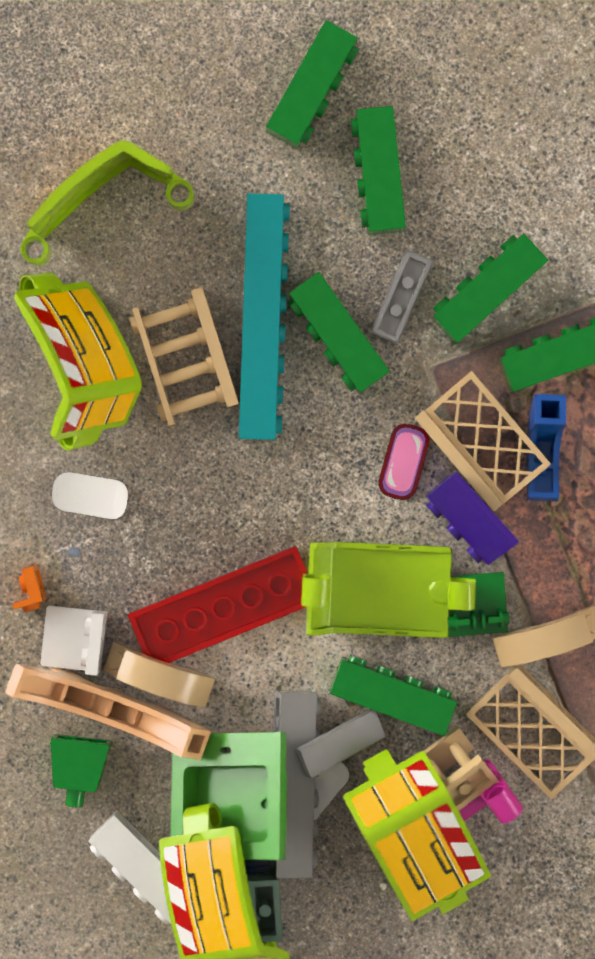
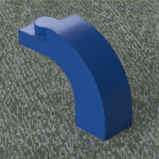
[525,394,566,502]

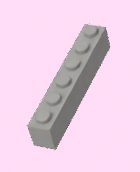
[270,690,321,879]

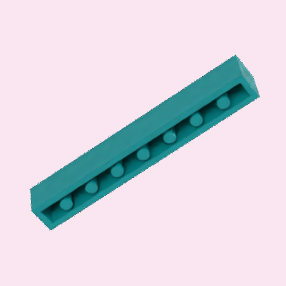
[239,193,290,440]

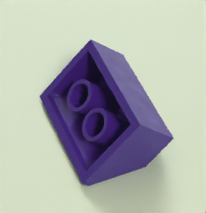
[425,472,519,565]

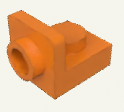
[12,564,47,613]

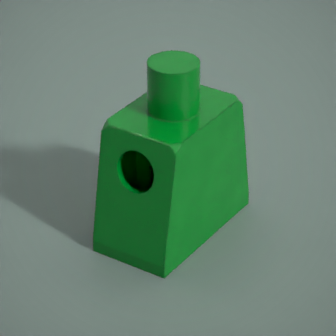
[50,734,112,808]

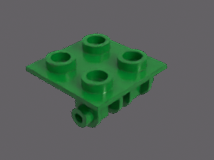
[447,572,510,637]

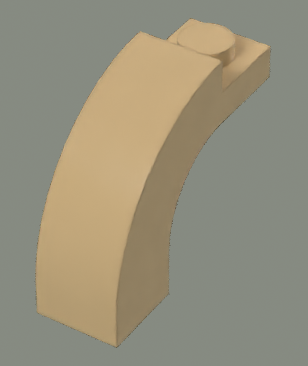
[492,606,595,667]
[103,642,215,707]

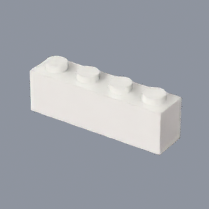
[88,810,171,924]

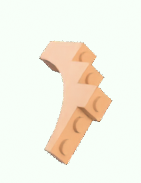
[5,664,211,760]

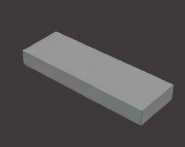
[370,249,434,345]
[296,709,386,778]

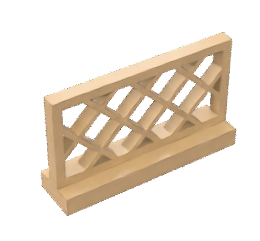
[415,371,551,512]
[465,664,595,800]

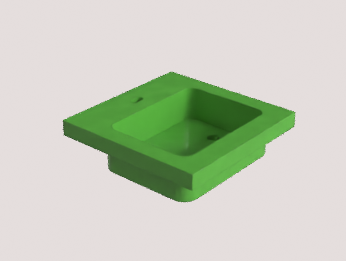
[171,732,287,860]

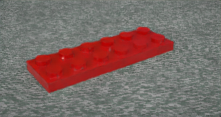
[127,546,308,663]

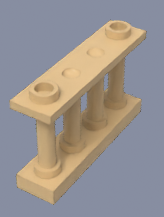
[129,287,240,427]
[424,726,498,811]

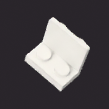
[40,605,108,676]

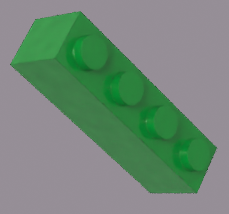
[266,20,360,150]
[350,105,406,235]
[431,233,548,345]
[288,272,390,394]
[498,318,595,393]
[329,654,457,736]

